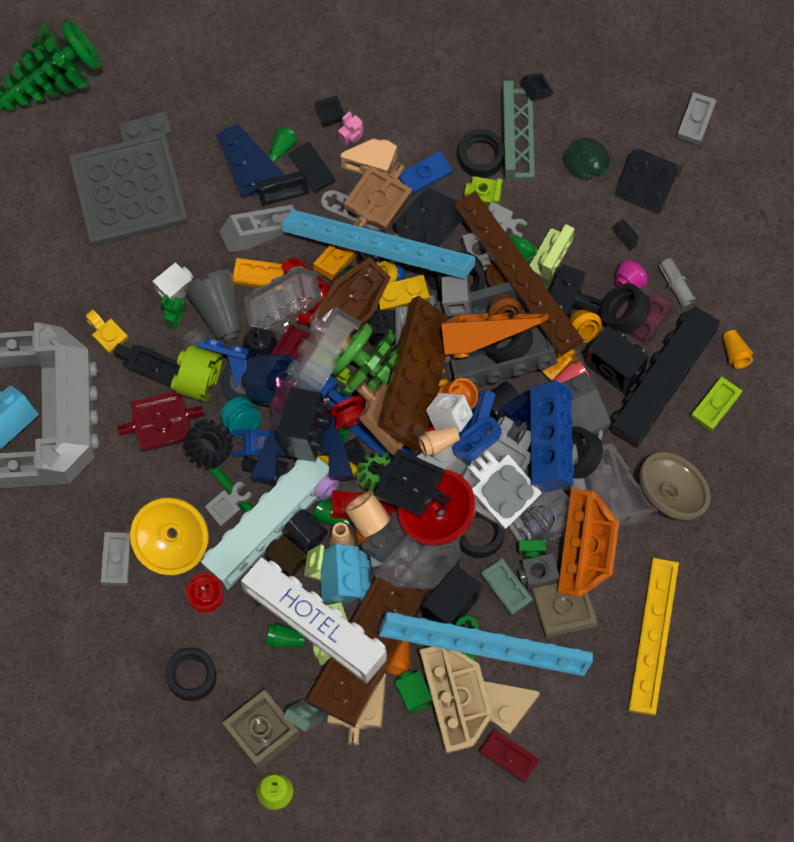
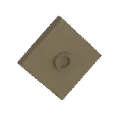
[532,583,597,638]

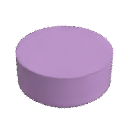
[314,475,339,500]

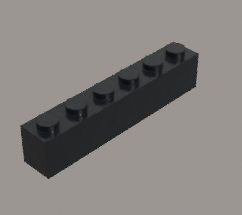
[610,306,720,449]

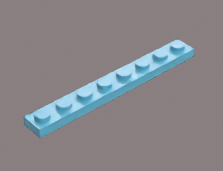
[281,210,475,279]
[379,612,593,676]

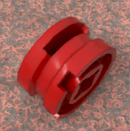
[329,396,364,431]
[186,573,224,613]

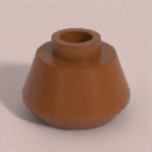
[488,294,522,317]

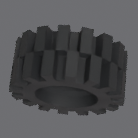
[182,419,233,470]

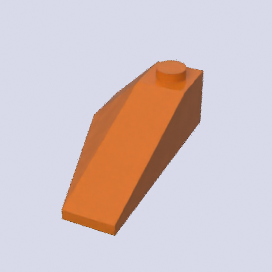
[442,313,549,358]

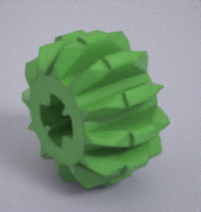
[356,451,393,493]

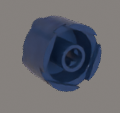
[241,353,303,406]

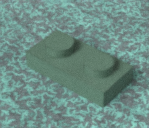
[283,698,325,732]

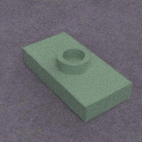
[481,559,533,617]

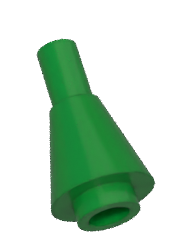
[268,127,297,163]

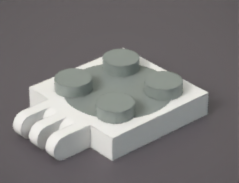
[467,450,542,529]

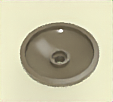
[640,452,710,520]

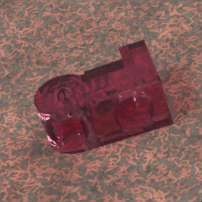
[629,292,673,344]

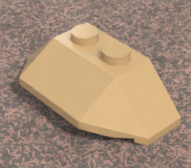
[420,647,493,753]

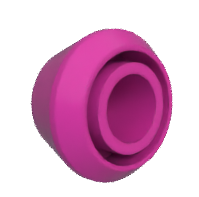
[615,259,648,289]

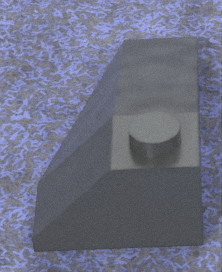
[506,372,611,446]

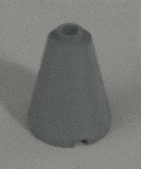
[184,269,241,343]

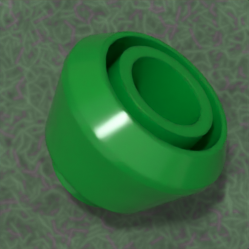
[509,234,537,262]

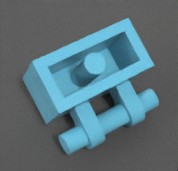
[0,386,39,449]
[320,544,372,605]

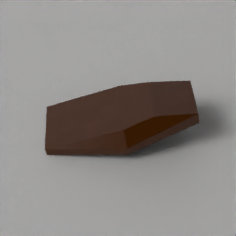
[308,257,391,346]

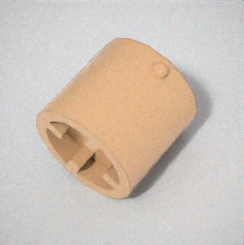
[345,491,391,537]

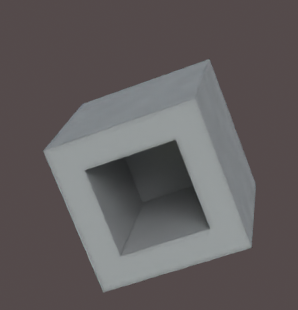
[442,275,471,316]

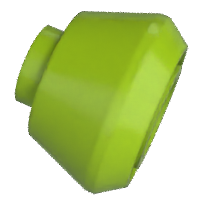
[256,773,293,810]

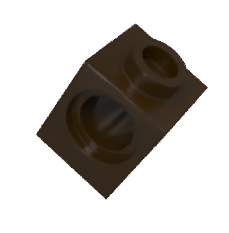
[265,535,307,577]

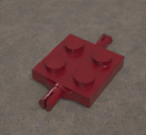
[117,391,205,452]

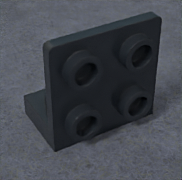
[615,148,683,214]

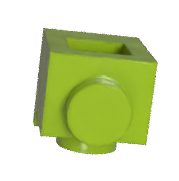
[464,176,502,206]

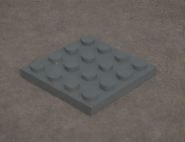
[69,132,188,247]

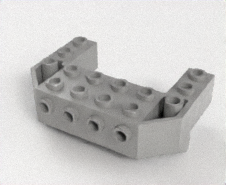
[0,323,99,488]

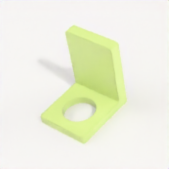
[304,545,324,581]

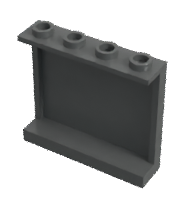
[435,282,558,387]

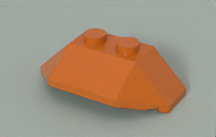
[558,488,619,597]

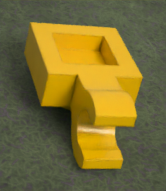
[85,310,128,355]

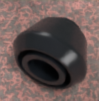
[243,326,277,357]

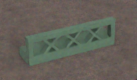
[503,81,535,180]

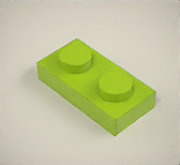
[691,376,742,432]

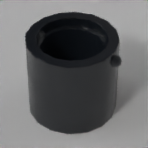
[489,381,525,421]
[282,509,328,554]

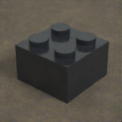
[586,326,649,395]
[277,387,332,462]
[422,565,481,625]

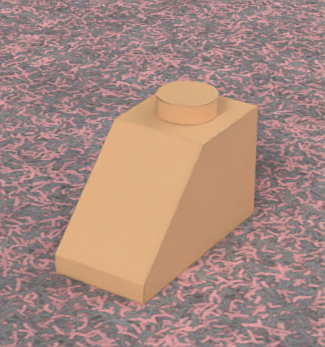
[341,139,397,174]

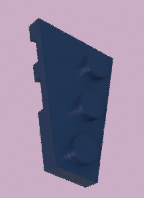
[216,123,285,198]

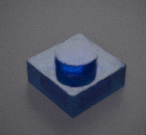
[504,393,531,428]

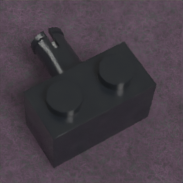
[550,264,603,319]

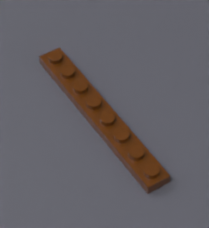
[454,191,583,356]

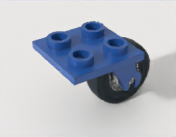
[196,338,254,403]

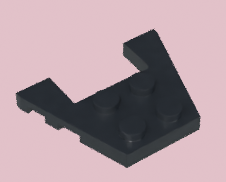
[393,187,468,291]

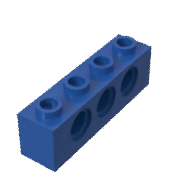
[530,380,574,492]

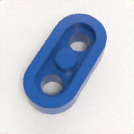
[453,417,502,462]

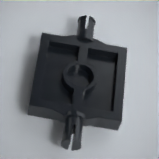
[369,449,451,518]

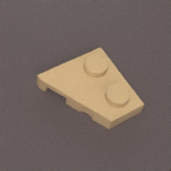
[484,681,540,735]

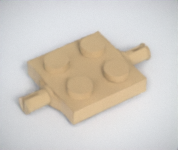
[328,674,387,745]

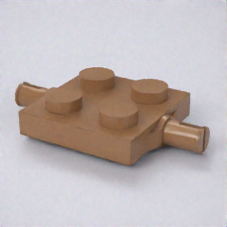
[343,162,413,232]
[356,383,418,455]

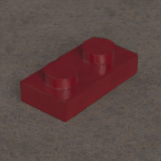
[480,730,540,783]

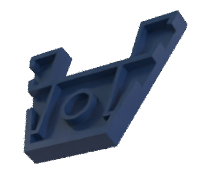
[251,405,354,482]

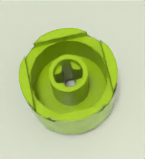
[171,345,222,403]

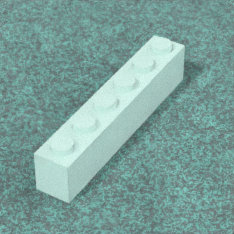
[201,457,329,590]

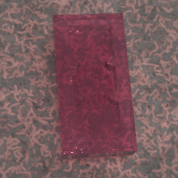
[270,377,296,431]

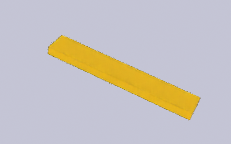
[629,558,679,716]

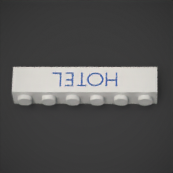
[241,557,387,684]

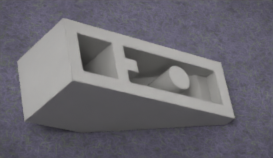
[219,205,295,253]

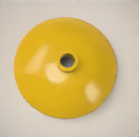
[130,497,209,575]

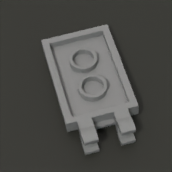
[461,416,532,523]

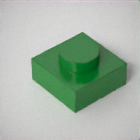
[518,540,546,559]

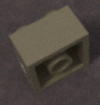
[222,689,300,771]

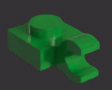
[160,294,187,330]

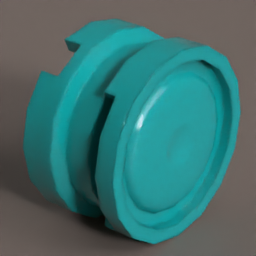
[220,397,261,438]

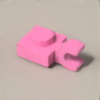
[338,111,363,147]

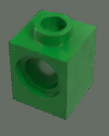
[395,671,433,716]

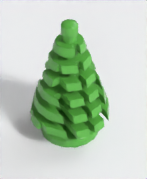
[328,323,432,423]

